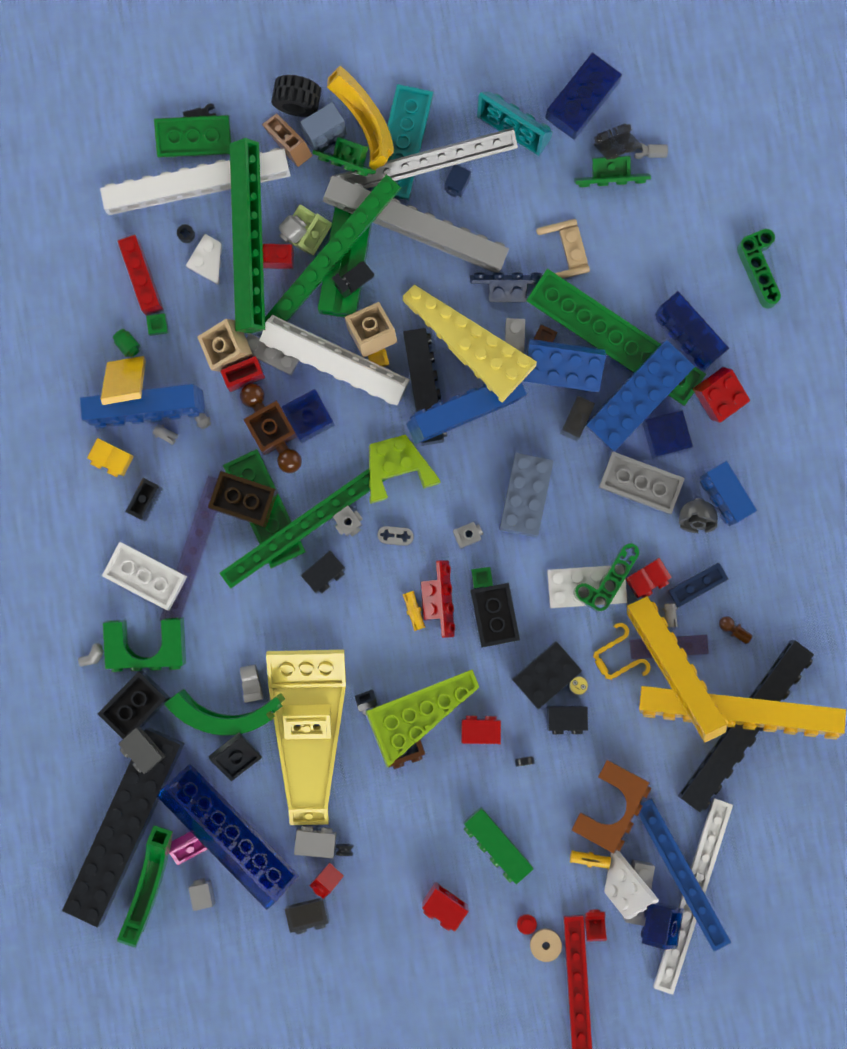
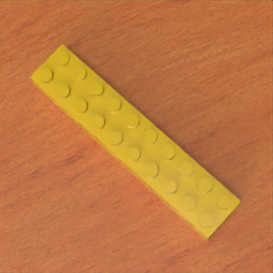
[639,686,846,740]

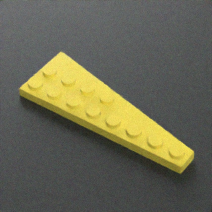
[403,284,537,403]

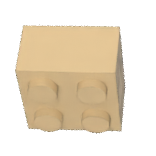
[345,302,397,358]
[197,319,253,372]

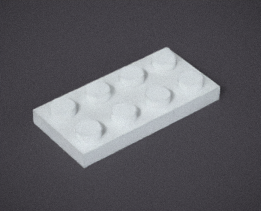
[102,542,187,611]
[547,565,627,608]

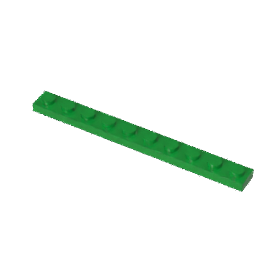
[265,174,402,322]
[219,468,387,589]

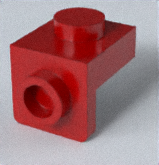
[584,909,607,942]

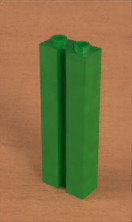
[318,207,372,318]

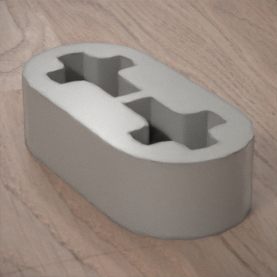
[377,526,414,546]

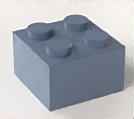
[300,102,347,152]

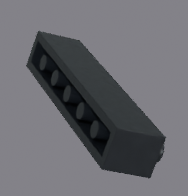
[403,328,447,446]

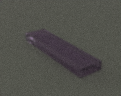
[629,635,709,659]

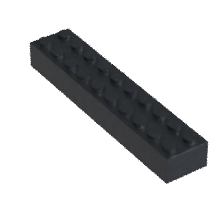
[62,728,185,928]

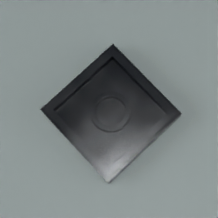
[208,732,262,781]

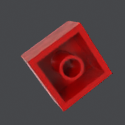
[693,367,751,423]
[422,882,469,931]

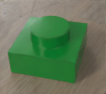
[146,313,169,336]
[471,567,493,589]

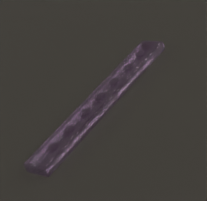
[159,476,218,621]

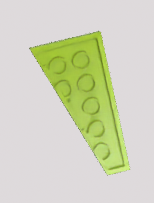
[365,669,479,767]

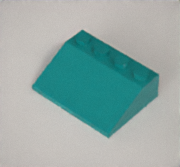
[477,92,553,156]

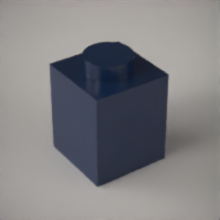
[444,165,471,197]

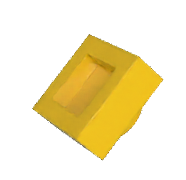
[368,348,389,367]

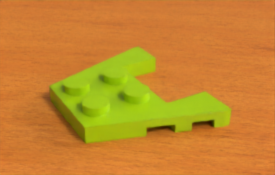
[369,434,441,504]

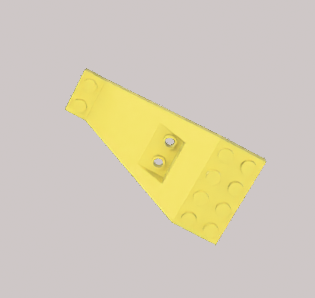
[266,650,346,825]

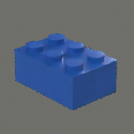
[700,461,757,526]

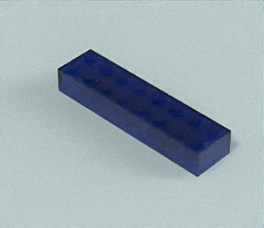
[157,764,300,910]

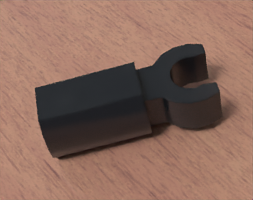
[183,103,217,117]

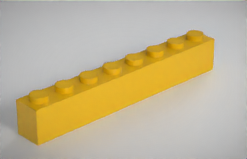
[627,596,728,743]

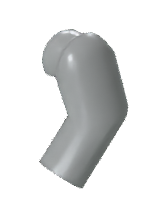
[78,643,104,667]

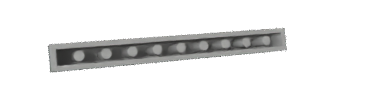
[323,175,509,273]

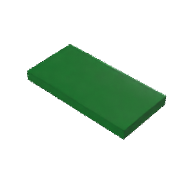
[154,115,231,157]

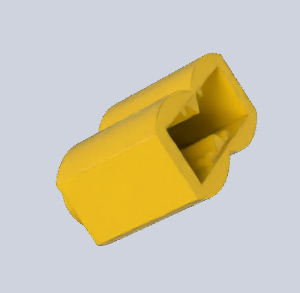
[87,438,134,477]

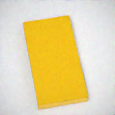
[101,356,146,405]

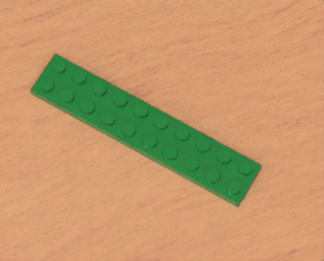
[526,268,706,406]

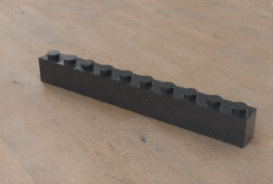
[678,640,814,812]

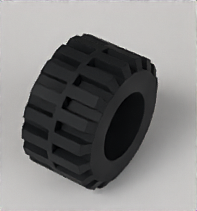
[271,75,321,117]

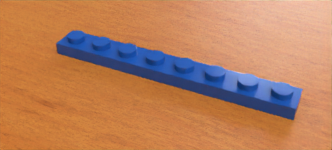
[639,798,732,952]

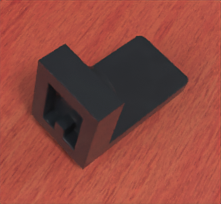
[332,261,374,299]

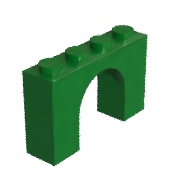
[103,617,186,672]

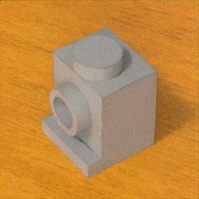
[453,522,483,549]

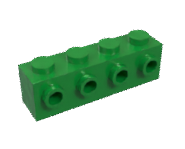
[463,807,534,885]

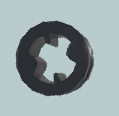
[177,224,195,243]
[336,844,354,856]

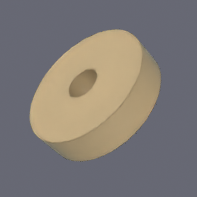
[530,928,562,962]

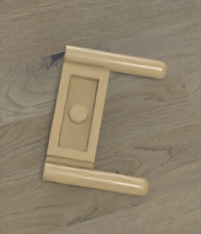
[536,218,590,279]

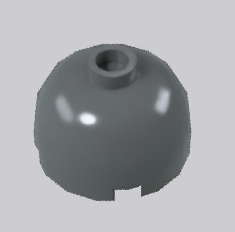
[679,498,718,533]

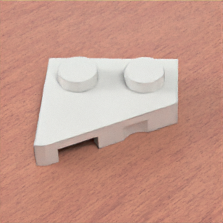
[186,234,222,285]

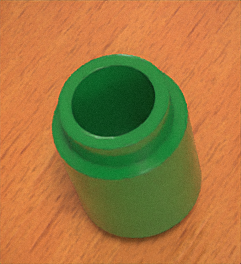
[112,329,140,357]

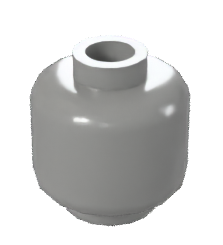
[279,215,307,243]

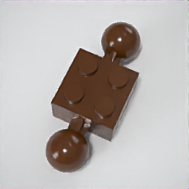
[240,383,302,473]

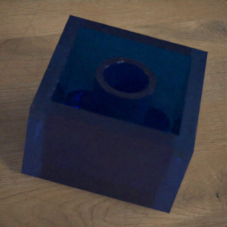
[282,389,335,443]
[642,410,693,460]
[641,903,684,950]

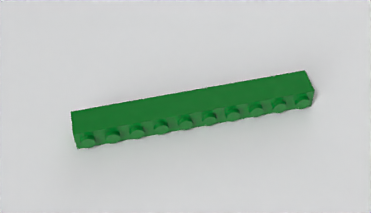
[230,138,265,334]

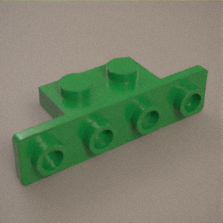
[312,137,376,176]
[574,155,651,187]

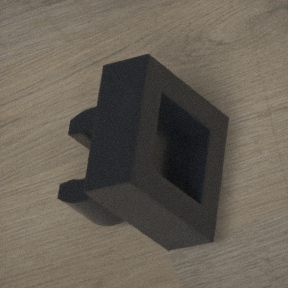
[355,689,378,715]

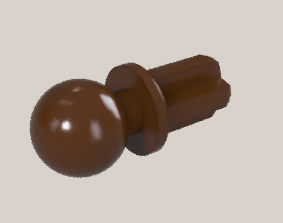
[719,616,753,644]

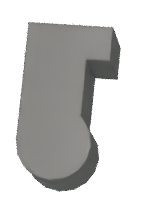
[240,664,264,703]

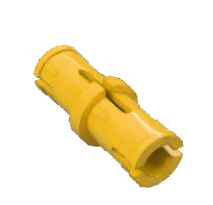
[402,591,426,631]
[570,850,611,869]

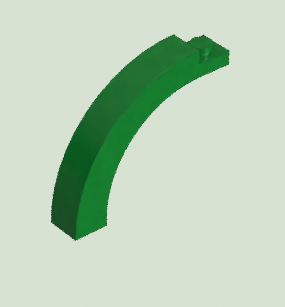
[164,689,285,735]
[117,825,173,948]

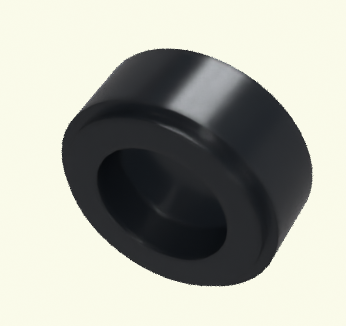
[515,756,535,767]

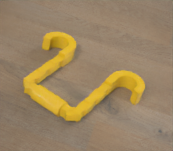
[593,623,651,680]

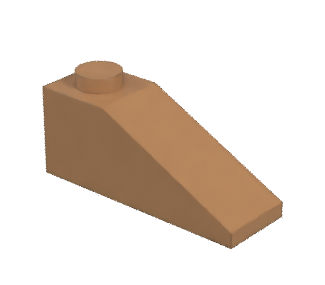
[262,113,313,167]

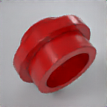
[517,914,537,935]

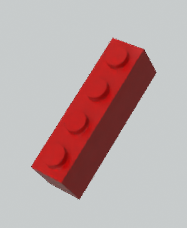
[117,234,164,316]

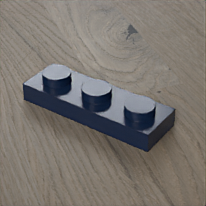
[668,563,728,608]

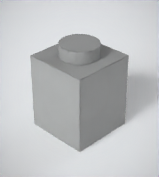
[189,878,215,911]

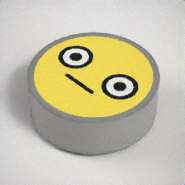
[569,676,589,695]

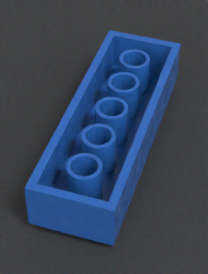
[585,340,695,452]
[406,382,527,445]
[80,384,205,428]

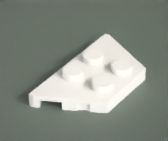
[604,850,659,919]

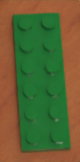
[223,449,306,569]

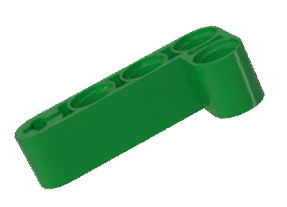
[737,229,781,309]
[573,543,639,611]

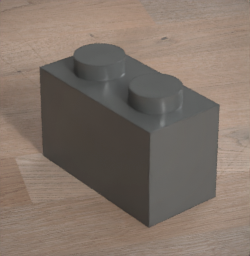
[118,727,166,774]

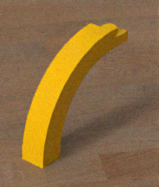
[327,66,394,170]

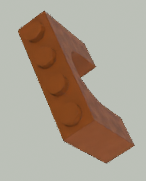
[571,760,652,854]

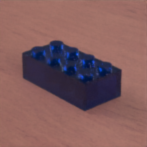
[545,52,622,140]
[655,291,729,371]

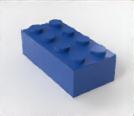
[523,339,606,392]

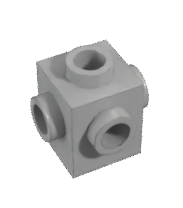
[333,506,363,537]

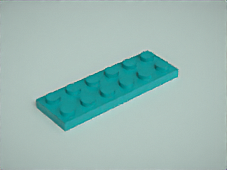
[373,84,433,201]

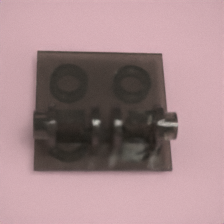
[594,123,642,160]

